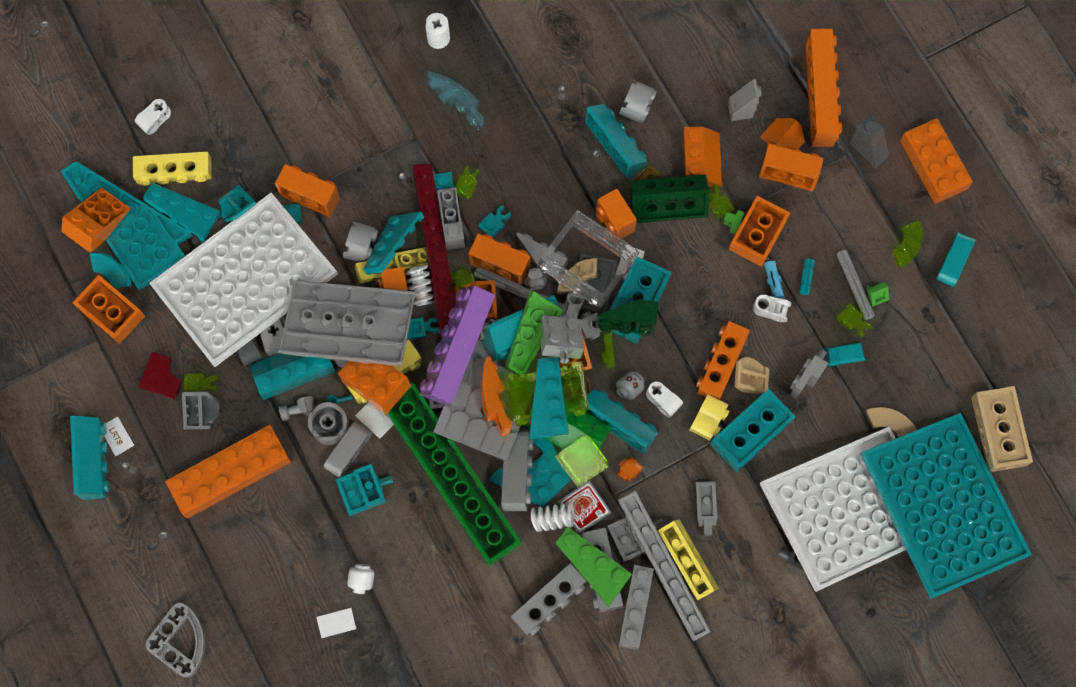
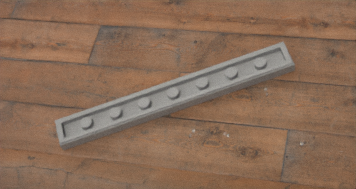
[617,490,711,641]

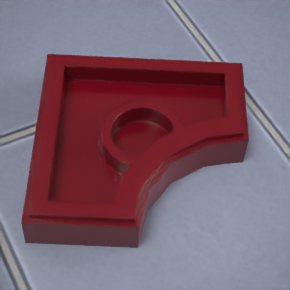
[138,352,182,400]

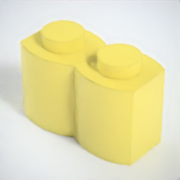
[689,394,729,441]

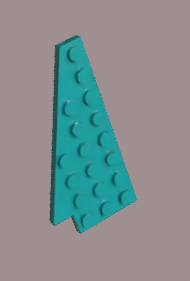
[60,161,193,291]

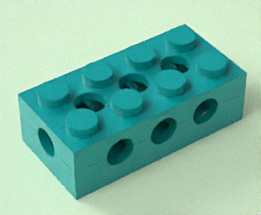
[610,257,671,345]
[710,389,796,473]

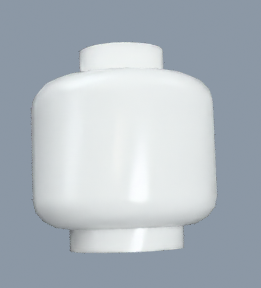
[347,564,374,594]

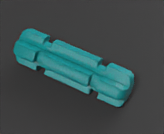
[799,258,815,295]

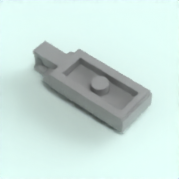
[695,481,717,537]

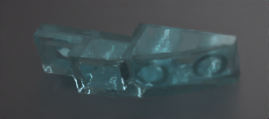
[427,71,485,130]

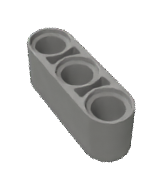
[323,421,372,478]

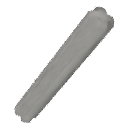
[837,250,875,320]

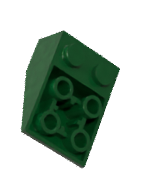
[596,300,658,336]

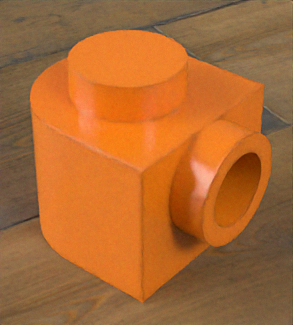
[617,457,644,483]

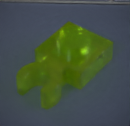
[455,165,479,200]
[708,185,735,220]
[450,266,475,289]
[836,304,872,338]
[602,333,615,369]
[184,374,218,392]

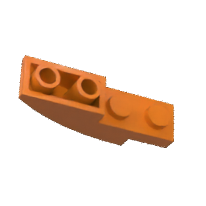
[481,356,513,437]

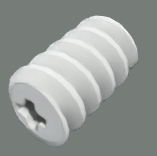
[425,13,450,49]
[405,265,435,306]
[531,502,575,532]

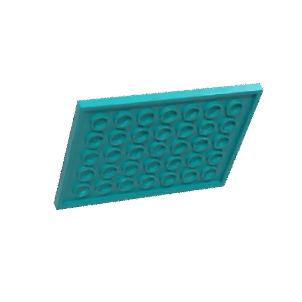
[860,413,1032,599]

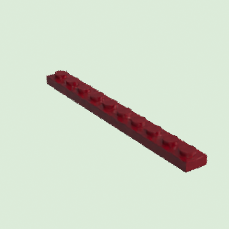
[412,164,456,340]

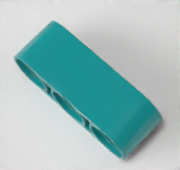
[936,232,976,287]

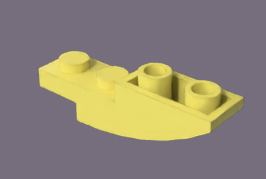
[354,247,429,283]

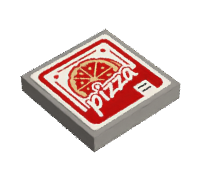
[557,480,612,535]

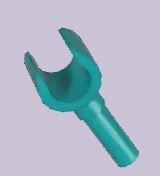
[324,395,353,405]

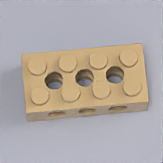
[971,386,1033,472]

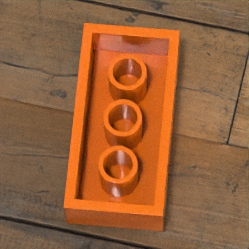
[900,118,973,204]

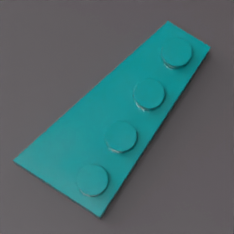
[144,182,221,243]
[363,211,424,275]
[529,357,569,440]

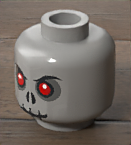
[616,371,645,400]

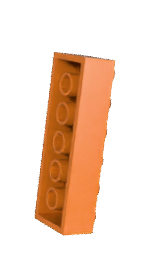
[805,29,842,147]
[165,425,291,519]

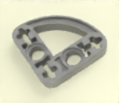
[146,603,205,678]

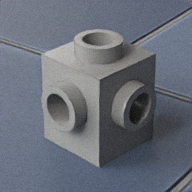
[579,311,601,340]

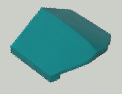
[218,185,256,222]

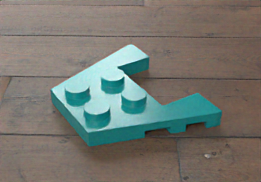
[489,438,571,508]

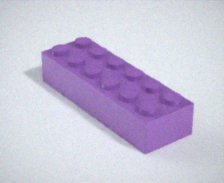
[420,286,495,404]

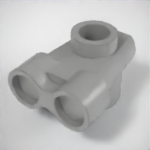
[524,268,547,290]

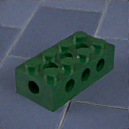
[630,174,709,223]

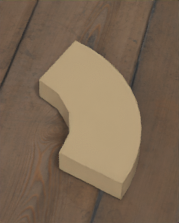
[557,258,598,295]
[865,407,917,438]

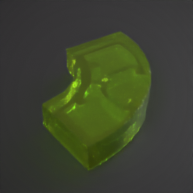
[892,220,923,269]

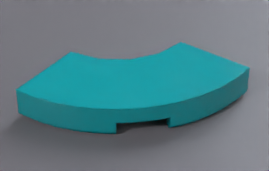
[90,252,132,288]

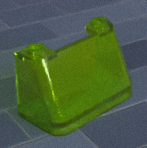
[503,361,589,426]

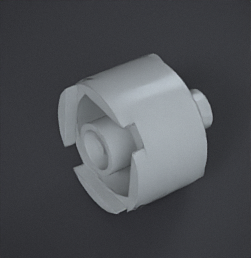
[619,80,657,123]
[343,221,378,263]
[308,402,349,445]

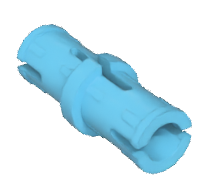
[764,261,785,299]

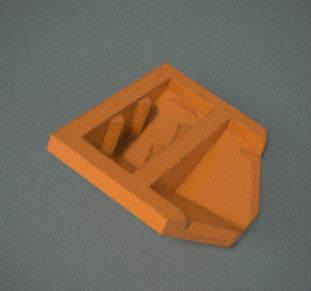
[760,118,805,149]

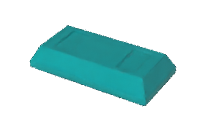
[824,342,865,367]

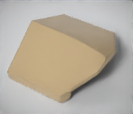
[734,356,769,394]

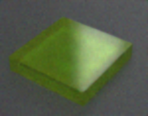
[555,433,610,487]

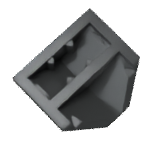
[182,391,220,429]

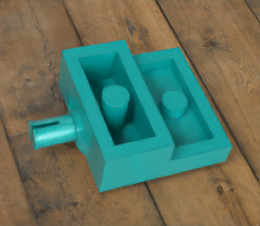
[335,464,393,517]

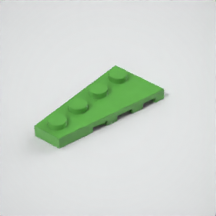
[505,290,563,376]
[556,527,632,607]

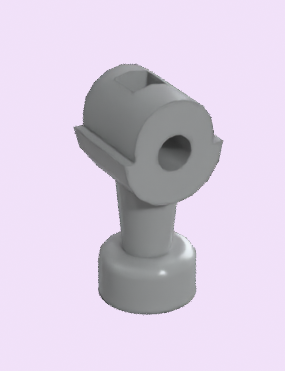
[278,396,316,421]

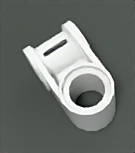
[135,99,171,135]
[752,295,791,322]
[646,382,683,418]

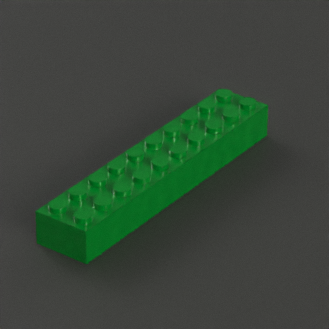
[386,382,522,568]

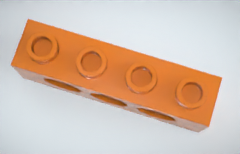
[696,321,750,400]

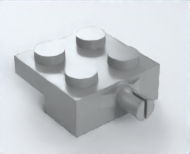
[540,315,584,364]
[790,349,828,399]
[607,516,665,562]

